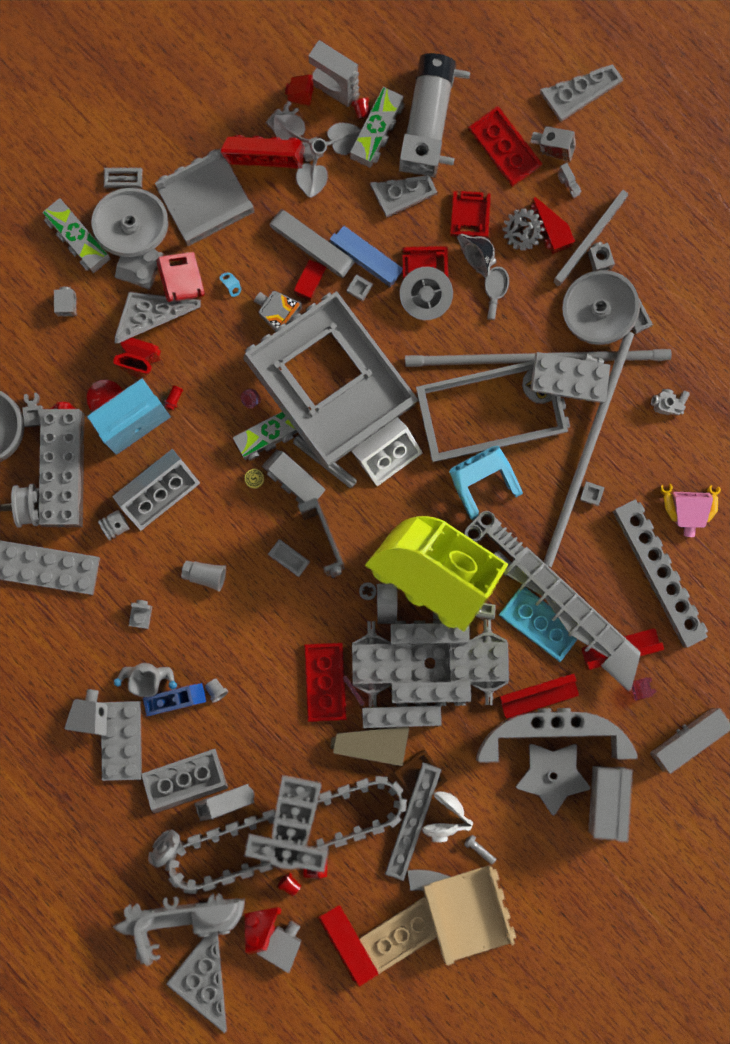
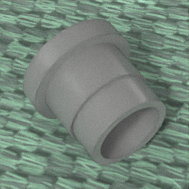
[205,679,229,703]

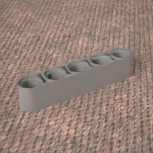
[269,209,355,278]

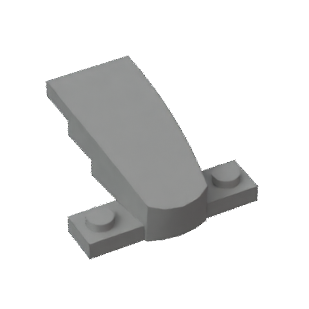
[245,775,328,872]

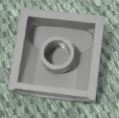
[115,249,163,290]

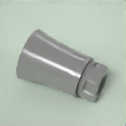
[181,561,226,592]

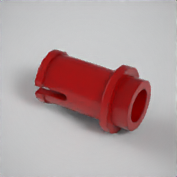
[163,385,184,411]

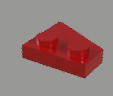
[244,907,281,954]

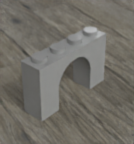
[308,40,359,107]

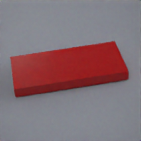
[468,106,543,187]
[304,642,346,722]

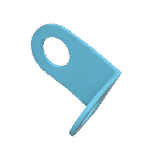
[220,273,241,297]

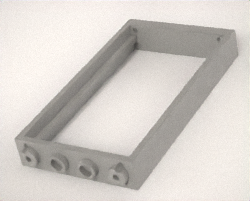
[416,361,570,463]

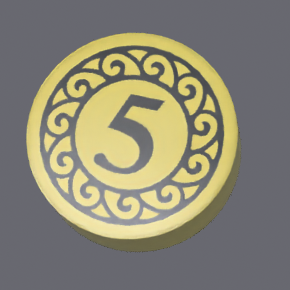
[245,469,264,489]

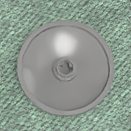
[92,188,168,257]
[563,270,640,345]

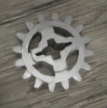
[503,209,544,250]

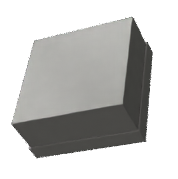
[588,766,632,842]

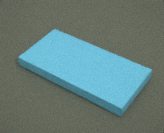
[499,585,578,662]

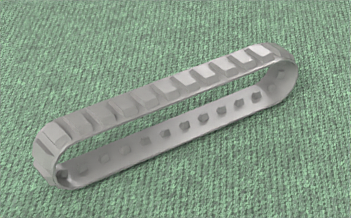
[165,776,406,894]

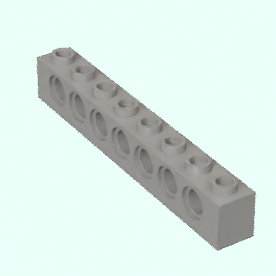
[613,499,708,648]

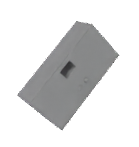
[650,708,730,774]

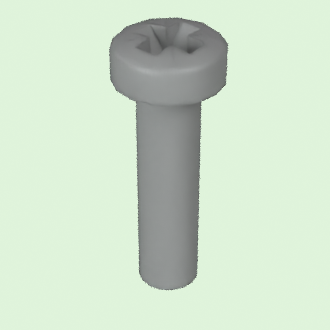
[464,835,496,865]

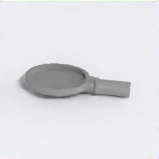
[485,266,509,320]

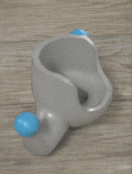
[114,663,177,697]

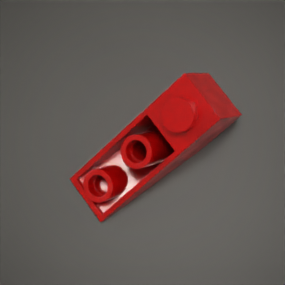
[530,197,575,254]

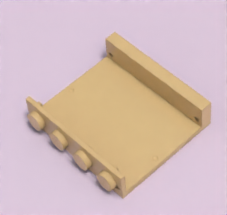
[422,866,516,965]

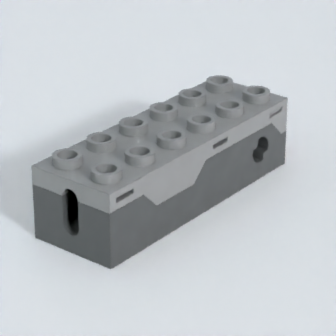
[39,402,85,527]

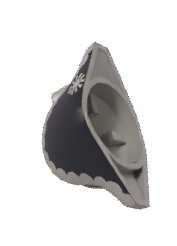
[457,234,496,278]

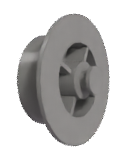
[400,267,453,320]

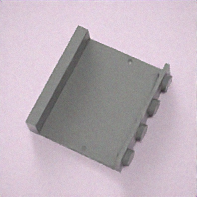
[155,149,254,246]

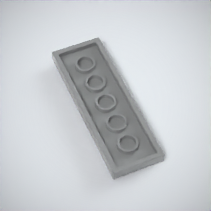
[0,541,100,595]

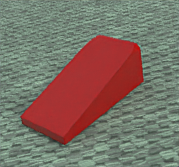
[294,259,327,301]

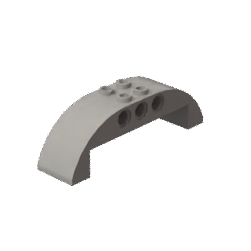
[476,708,637,762]

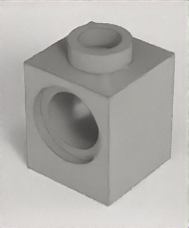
[588,242,615,271]
[54,287,77,316]

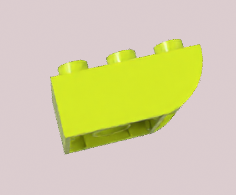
[365,516,508,632]

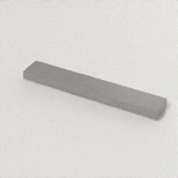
[553,190,628,286]
[385,763,441,881]

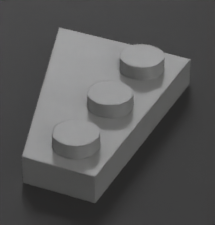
[370,176,437,218]

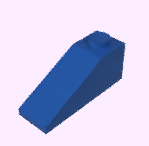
[143,683,206,716]

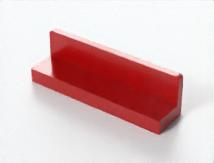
[581,628,664,670]
[499,673,579,718]
[317,905,379,987]

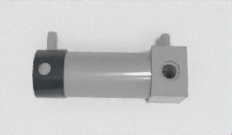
[399,53,470,178]

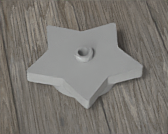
[516,744,590,815]

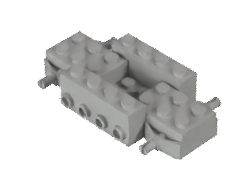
[352,619,509,707]

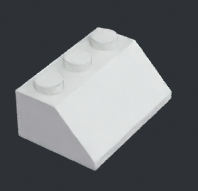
[352,417,423,486]

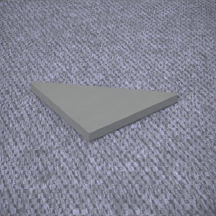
[115,292,201,343]
[166,932,227,1033]

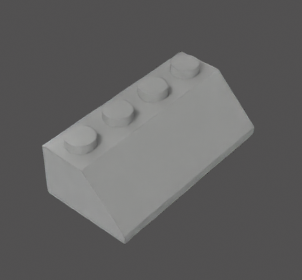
[112,449,200,531]

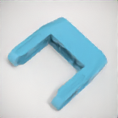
[449,446,523,521]

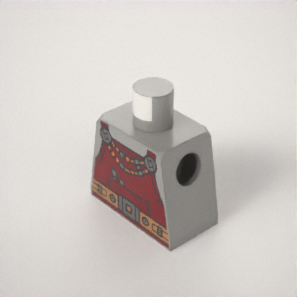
[531,127,576,162]

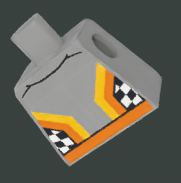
[254,291,302,332]

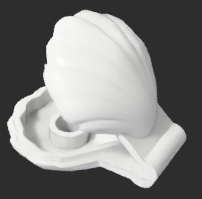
[422,792,473,842]

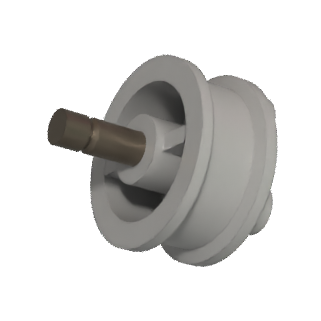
[0,484,39,528]

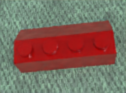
[221,135,305,169]

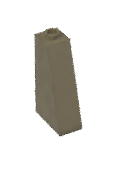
[330,727,409,766]

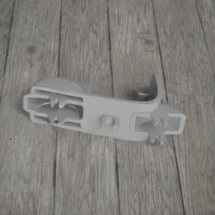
[113,893,245,966]

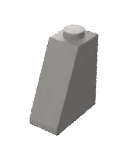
[377,584,397,624]
[194,784,255,821]

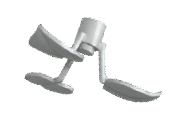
[273,114,361,197]

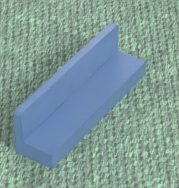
[330,226,403,288]

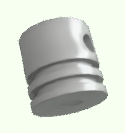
[98,509,130,540]

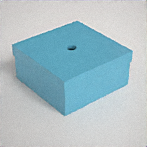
[87,378,171,455]

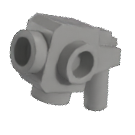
[651,389,690,416]

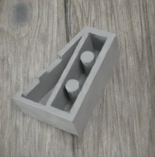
[261,450,326,504]

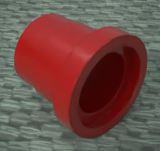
[351,97,370,119]
[277,872,301,897]

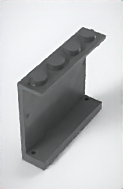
[298,498,345,578]

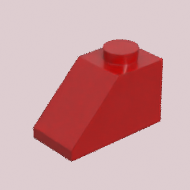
[285,74,314,106]

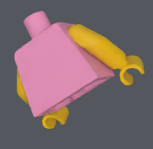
[660,484,721,537]

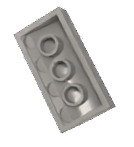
[141,749,228,813]

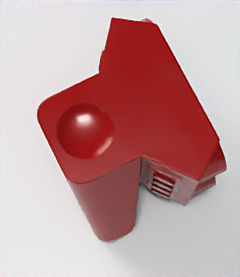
[113,337,161,378]

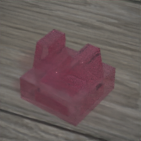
[632,677,656,701]

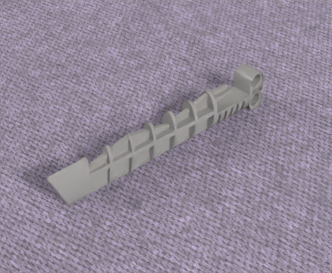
[465,511,641,691]

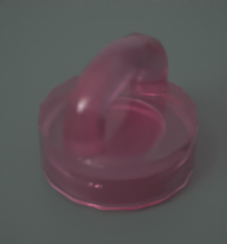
[241,388,261,408]

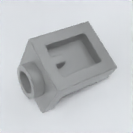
[129,600,152,629]

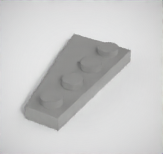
[540,64,623,122]

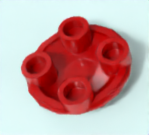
[87,380,123,412]

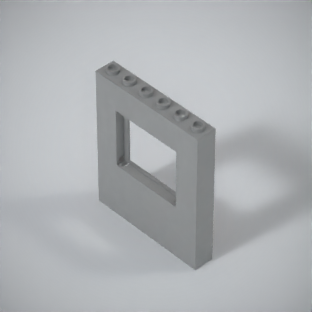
[243,291,419,469]

